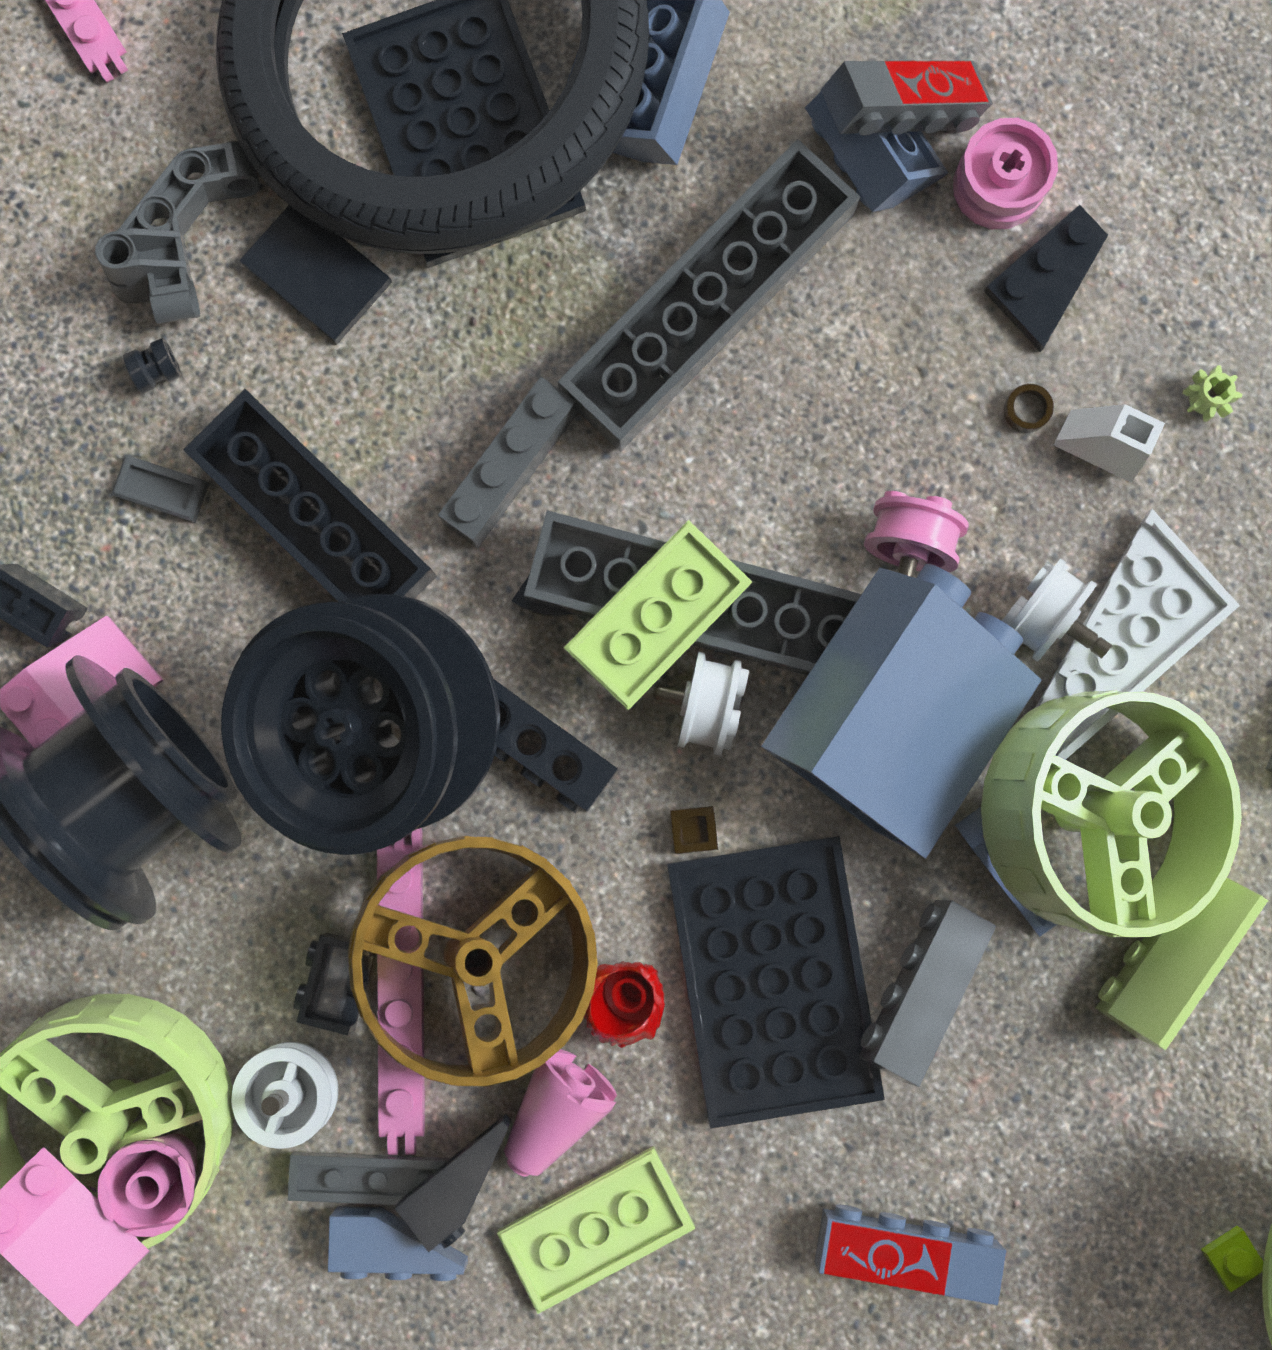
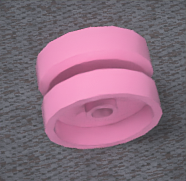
[953,118,1058,230]

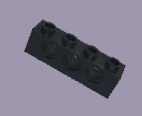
[494,679,618,814]

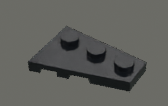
[984,205,1108,352]

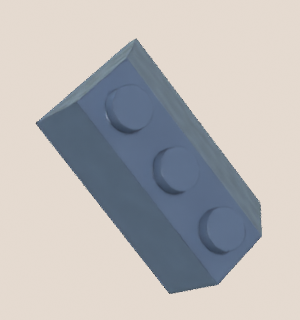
[805,92,948,212]

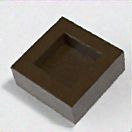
[670,806,719,854]

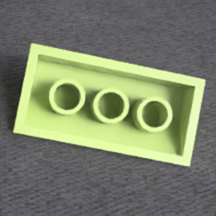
[1096,877,1268,1050]

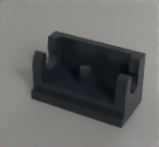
[0,564,88,648]

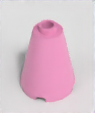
[504,1049,617,1177]
[98,1133,197,1237]

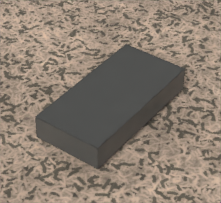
[111,454,209,523]

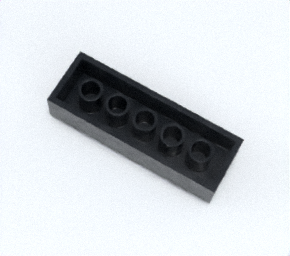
[183,389,437,602]

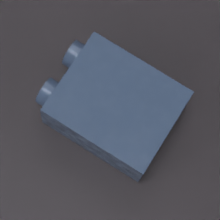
[761,564,1042,859]

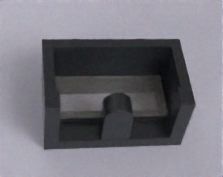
[293,933,376,1036]

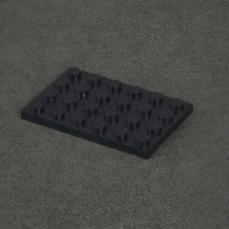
[342,0,586,268]
[667,836,885,1129]

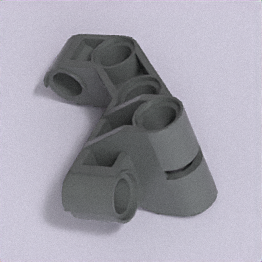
[95,141,260,324]

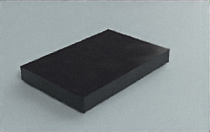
[239,205,392,344]

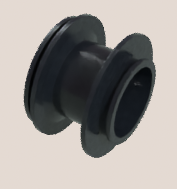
[221,594,500,855]
[0,655,241,930]

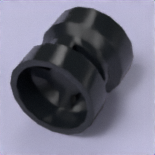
[123,338,182,394]

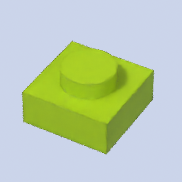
[1201,1226,1264,1292]

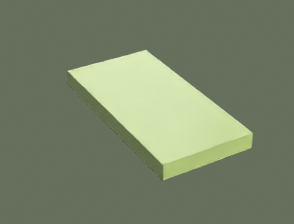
[564,520,752,710]
[497,1146,695,1314]

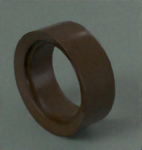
[1004,384,1054,433]

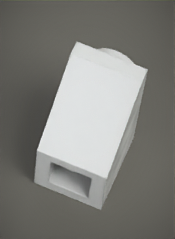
[1054,404,1165,483]

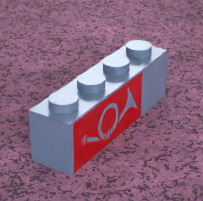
[814,1204,1006,1305]

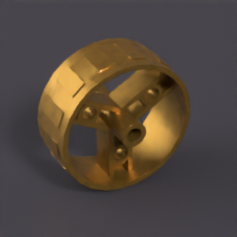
[347,836,598,1086]

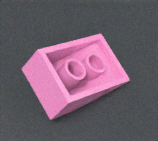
[0,616,163,748]
[0,1147,150,1327]

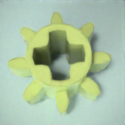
[1183,365,1242,422]

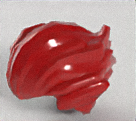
[584,961,665,1048]

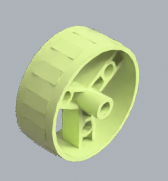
[981,690,1242,937]
[0,994,234,1249]

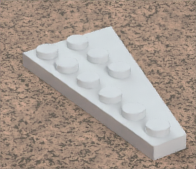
[1035,509,1240,760]

